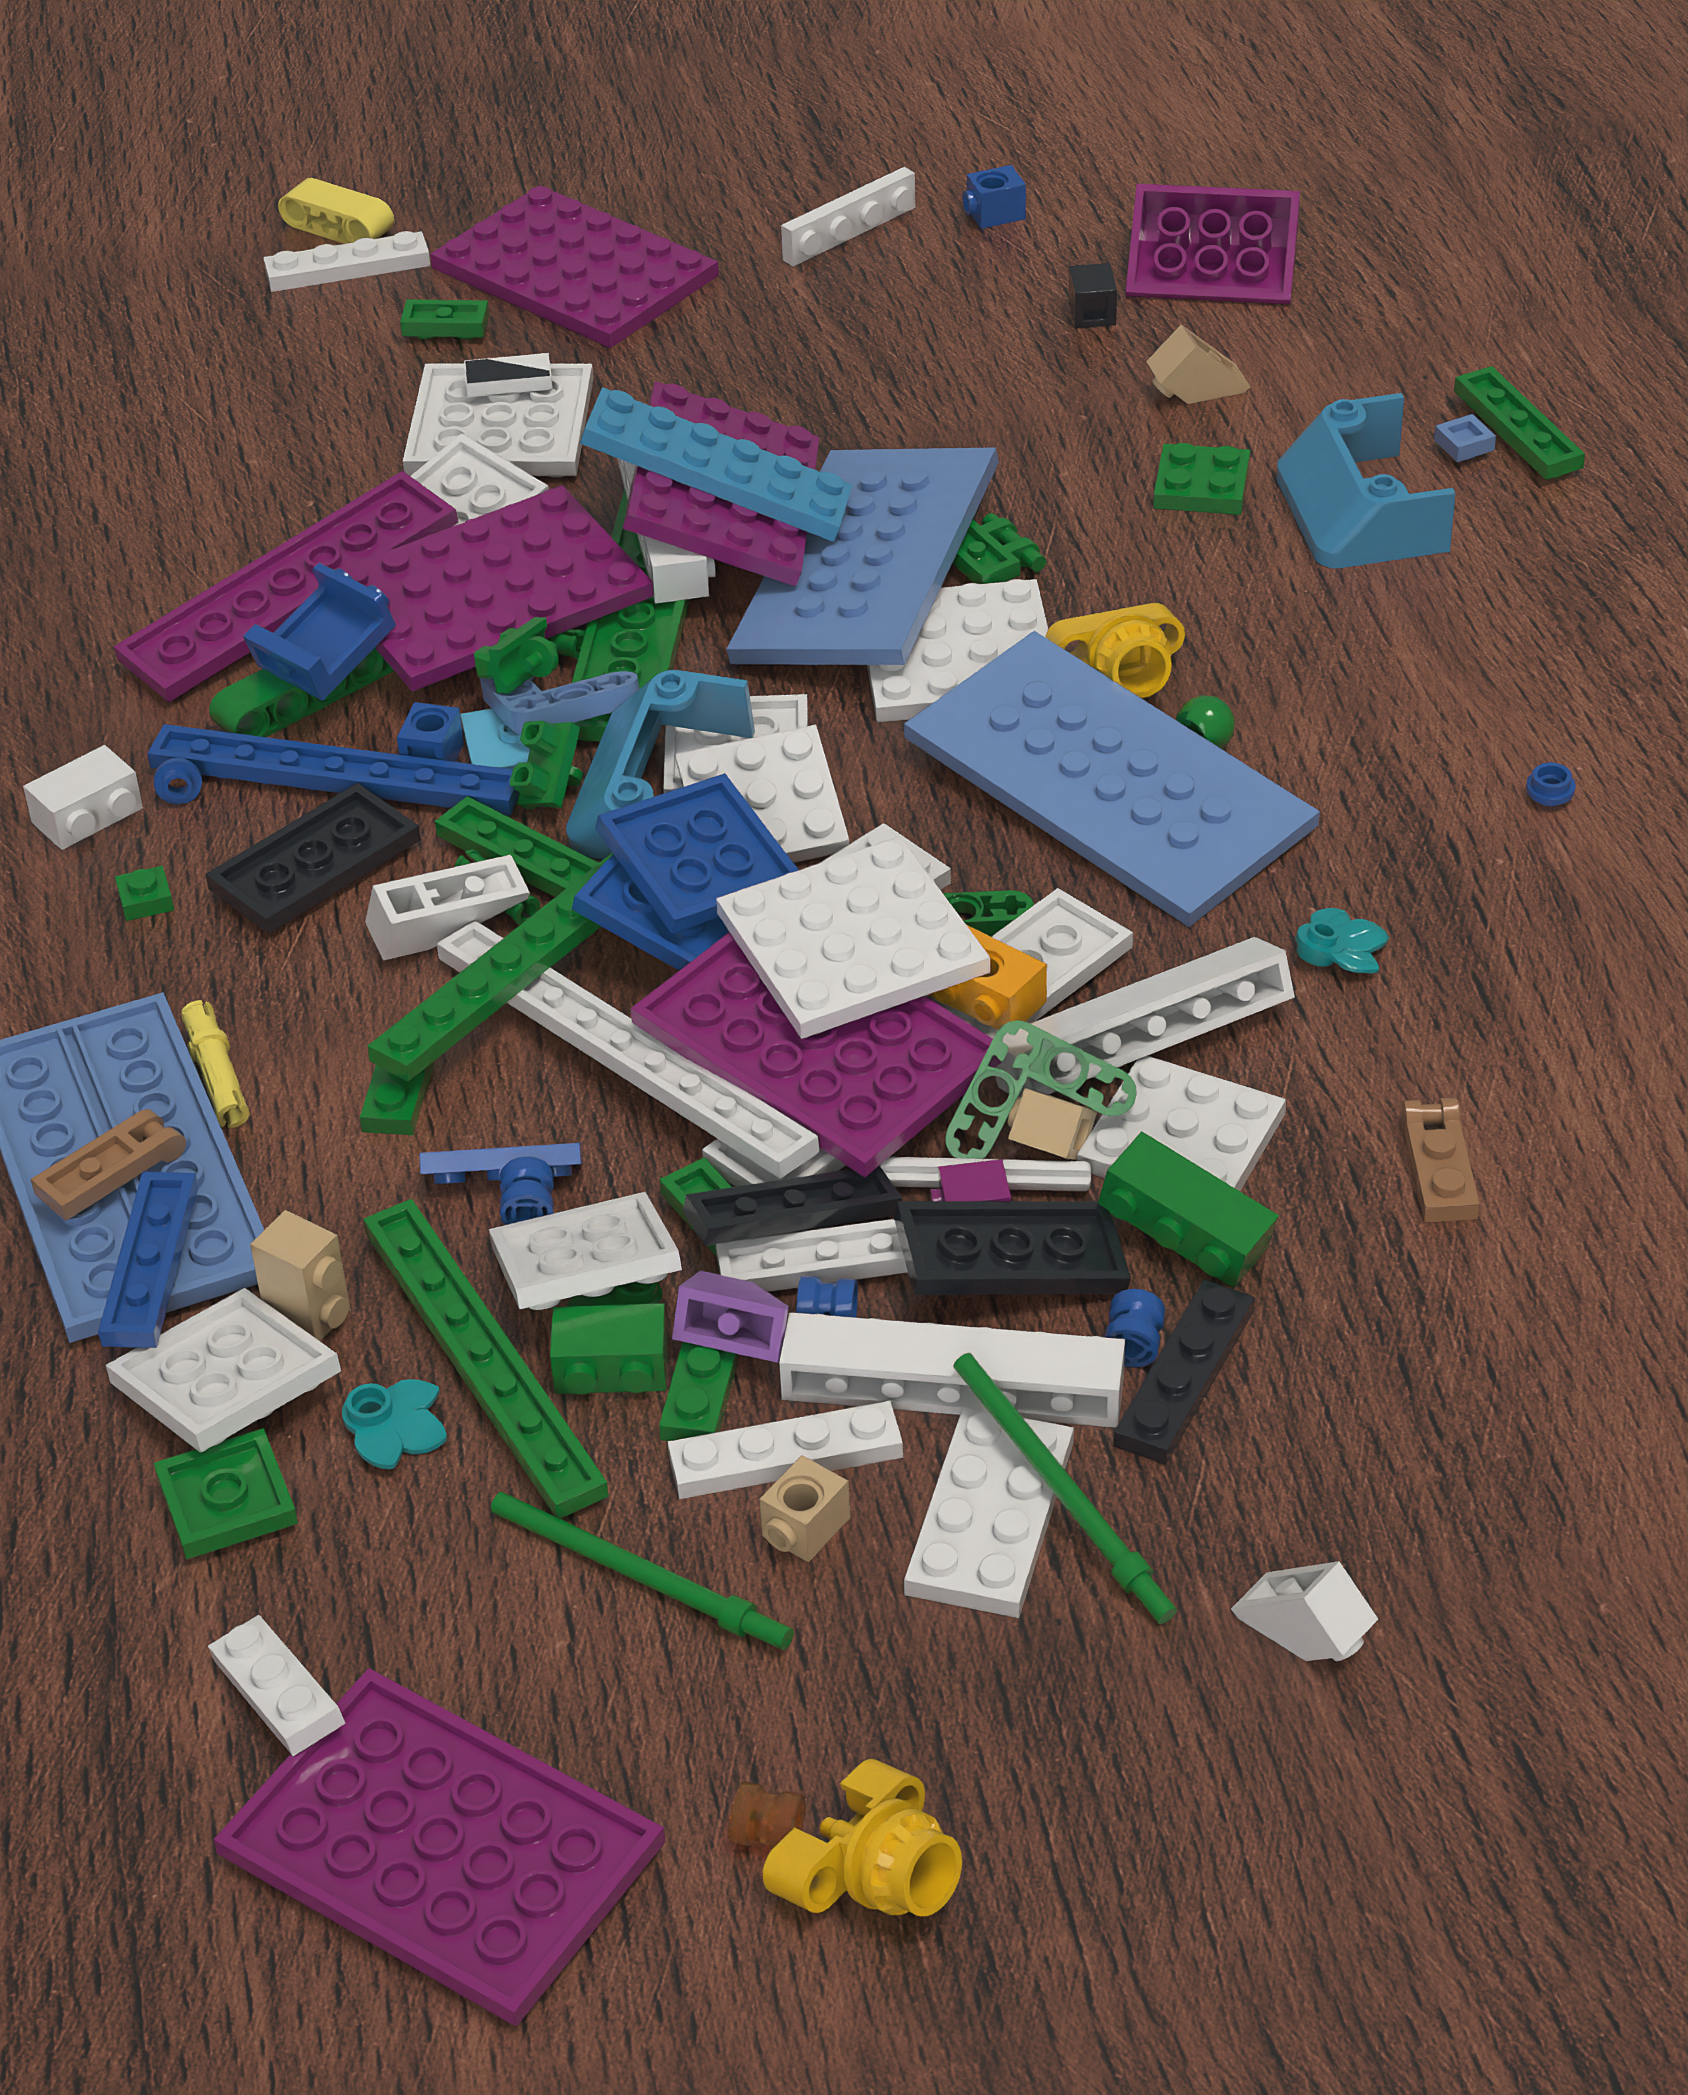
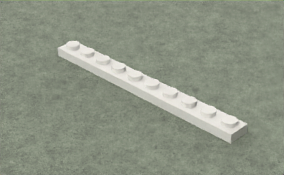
[436,921,819,1179]

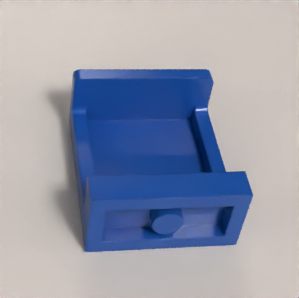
[243,563,396,701]

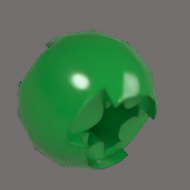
[1176,695,1235,749]

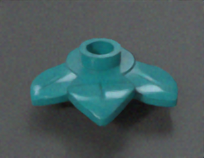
[1295,908,1390,973]
[342,1379,447,1469]

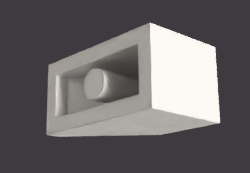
[1231,1561,1378,1661]

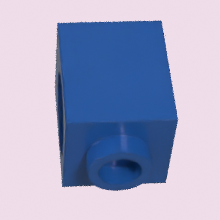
[962,165,1026,229]
[397,702,464,762]

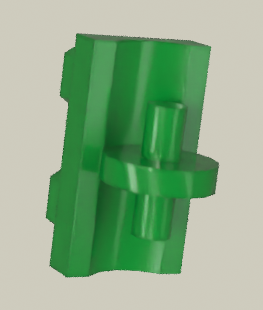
[474,617,558,694]
[509,720,584,810]

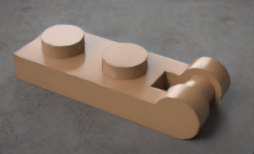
[1401,1097,1480,1222]
[31,1109,186,1221]

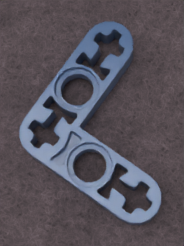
[480,671,640,734]

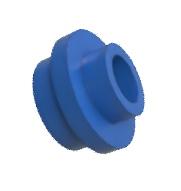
[154,758,202,804]
[1526,762,1576,806]

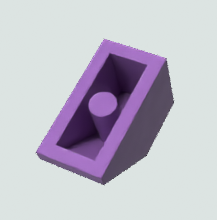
[672,1271,789,1363]

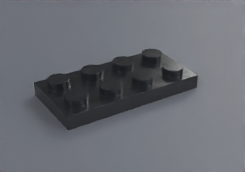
[205,783,421,934]
[894,1201,1131,1295]

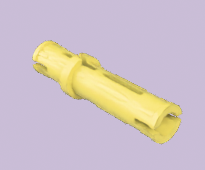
[181,1000,250,1128]

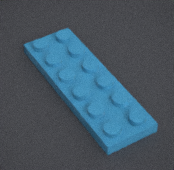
[580,387,852,542]

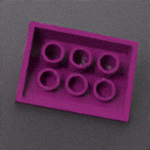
[1126,184,1300,304]

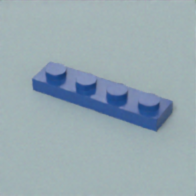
[98,1172,198,1348]

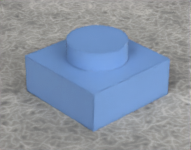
[1434,414,1496,462]

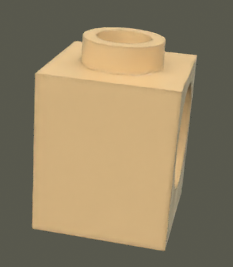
[1008,1088,1097,1160]
[759,1455,850,1563]

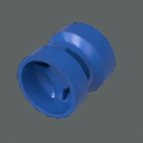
[500,1157,554,1225]
[796,1276,858,1318]
[1104,1289,1165,1368]

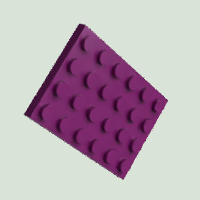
[430,185,719,348]
[622,381,819,586]
[342,485,654,692]
[631,932,1002,1177]
[213,1668,666,2027]

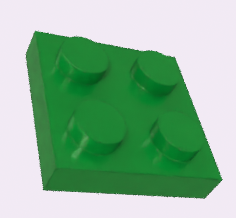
[1153,443,1250,515]
[153,1428,298,1560]

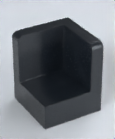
[1069,263,1117,329]

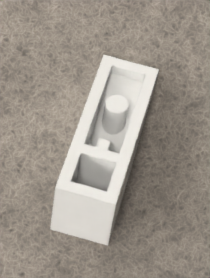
[365,855,530,961]

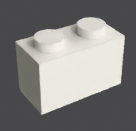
[23,745,143,850]

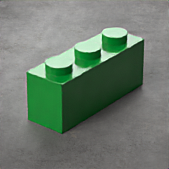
[1098,1131,1279,1288]

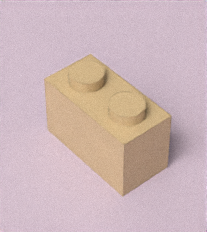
[250,1210,351,1341]

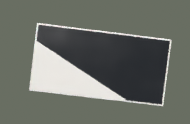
[464,353,552,397]

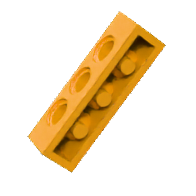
[928,925,1047,1030]

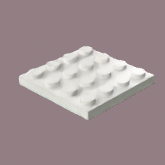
[403,364,594,478]
[867,579,1048,722]
[716,836,990,1039]

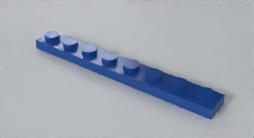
[147,724,520,816]

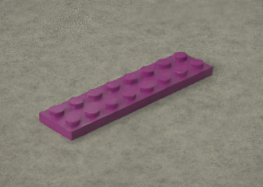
[113,471,459,702]

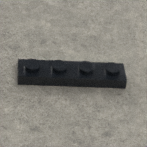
[683,1166,902,1246]
[1114,1280,1255,1465]

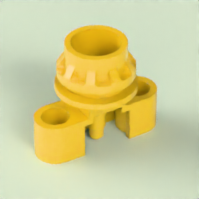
[1045,603,1185,698]
[763,1759,962,1916]

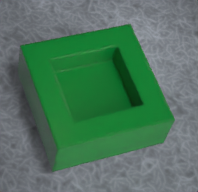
[115,865,174,921]

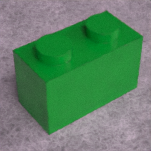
[550,1304,668,1394]

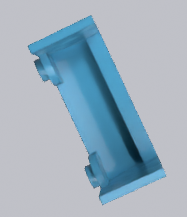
[1276,393,1455,568]
[566,670,755,860]

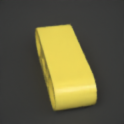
[278,178,395,244]

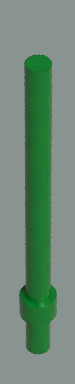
[953,1353,1177,1624]
[491,1492,794,1651]

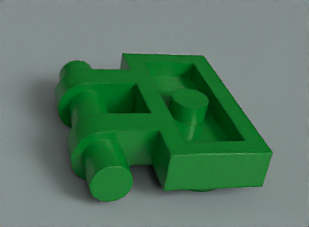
[952,513,1046,584]

